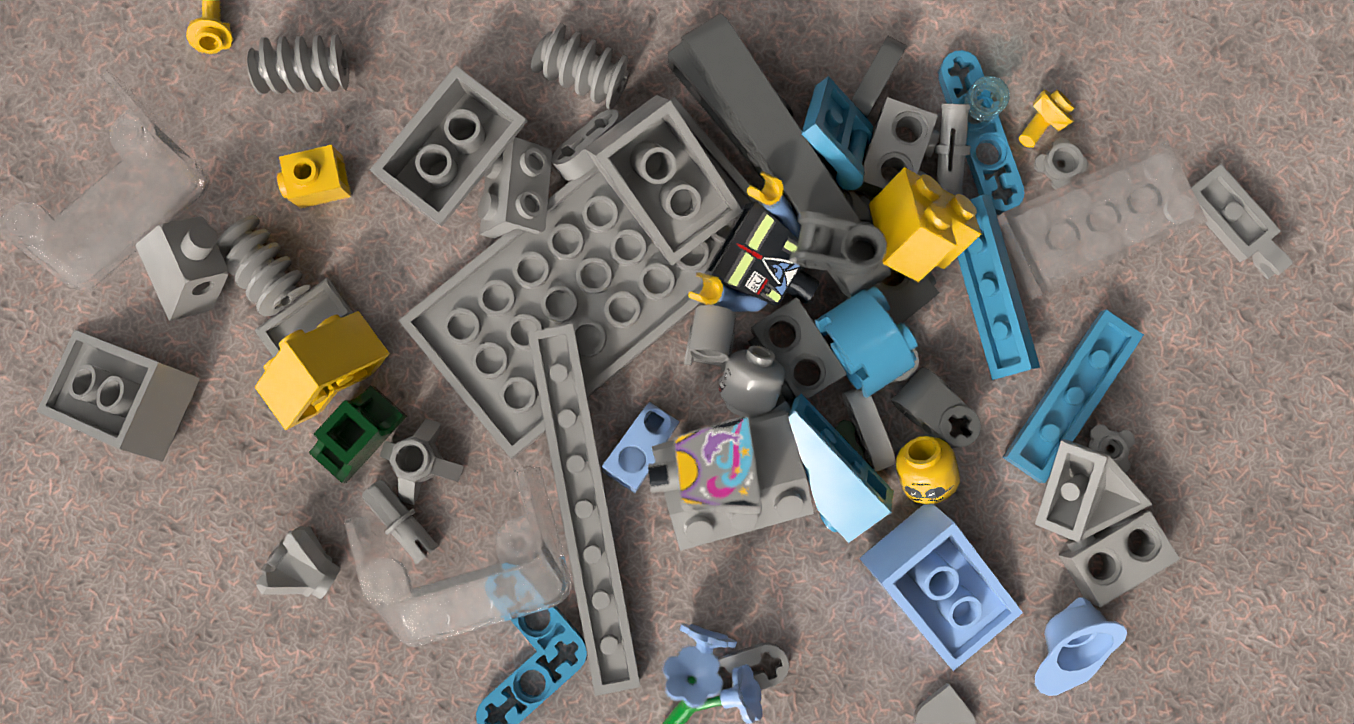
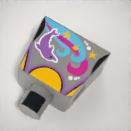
[648,416,761,514]

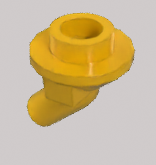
[186,0,233,54]
[1019,89,1075,148]

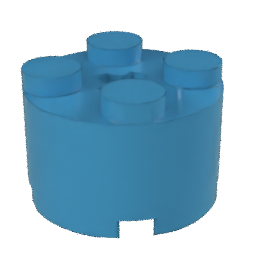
[815,286,918,398]

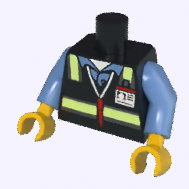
[688,171,819,312]

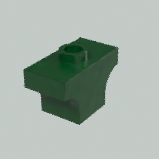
[309,385,407,483]

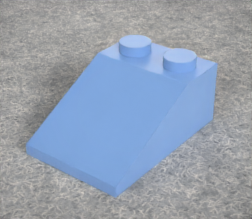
[859,504,1023,671]

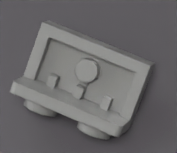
[478,137,552,239]

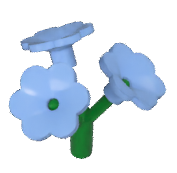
[662,624,763,724]

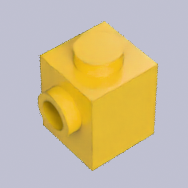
[277,144,351,209]

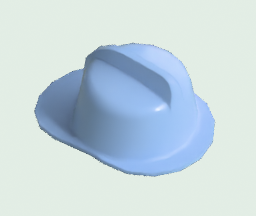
[1035,597,1127,696]

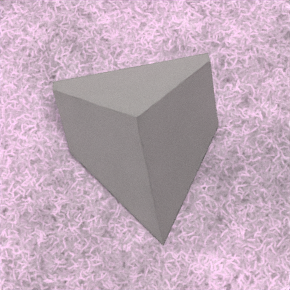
[1035,439,1153,542]

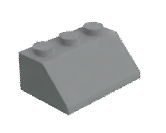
[370,65,527,227]
[651,410,814,551]

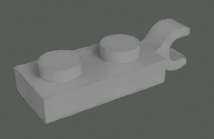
[1180,164,1293,280]

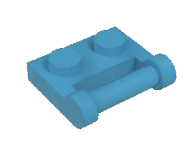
[801,76,874,190]

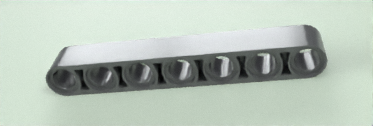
[681,13,891,299]

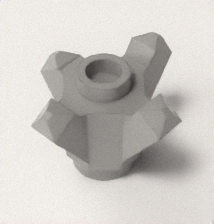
[379,418,464,505]
[256,526,340,599]

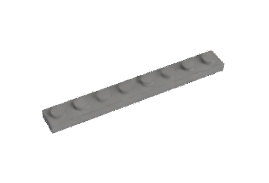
[527,323,641,696]

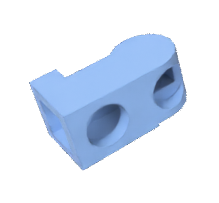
[602,402,680,493]

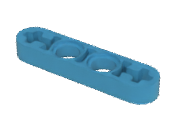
[938,50,1025,215]

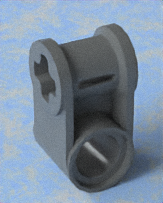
[789,212,886,276]
[891,367,981,448]

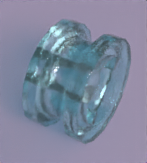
[965,76,1010,121]

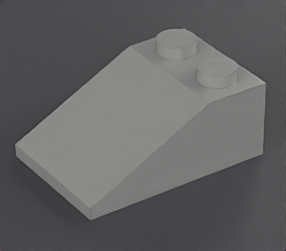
[584,95,742,265]
[36,330,200,462]

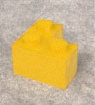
[869,167,981,282]
[255,311,390,430]

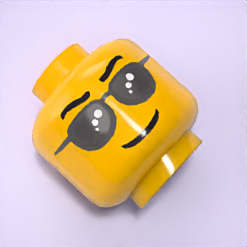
[896,436,960,505]

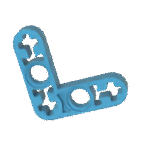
[476,562,587,724]

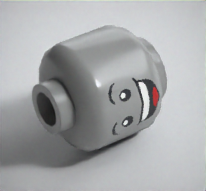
[719,346,785,418]

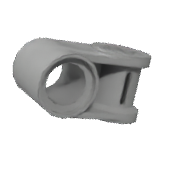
[684,305,736,371]

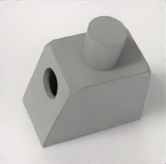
[136,216,228,321]

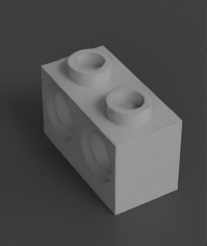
[855,97,940,197]
[1058,510,1180,607]

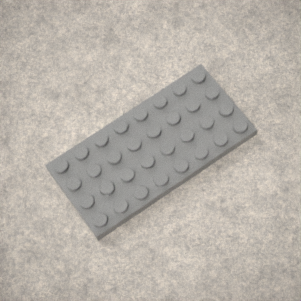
[398,97,762,459]

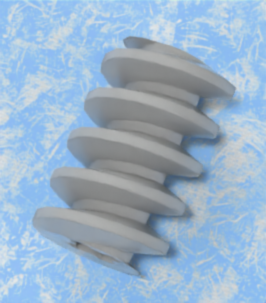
[531,23,629,110]
[247,34,349,94]
[217,215,311,316]

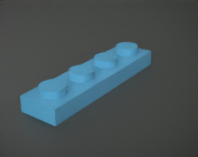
[958,195,1040,380]
[1002,309,1144,483]

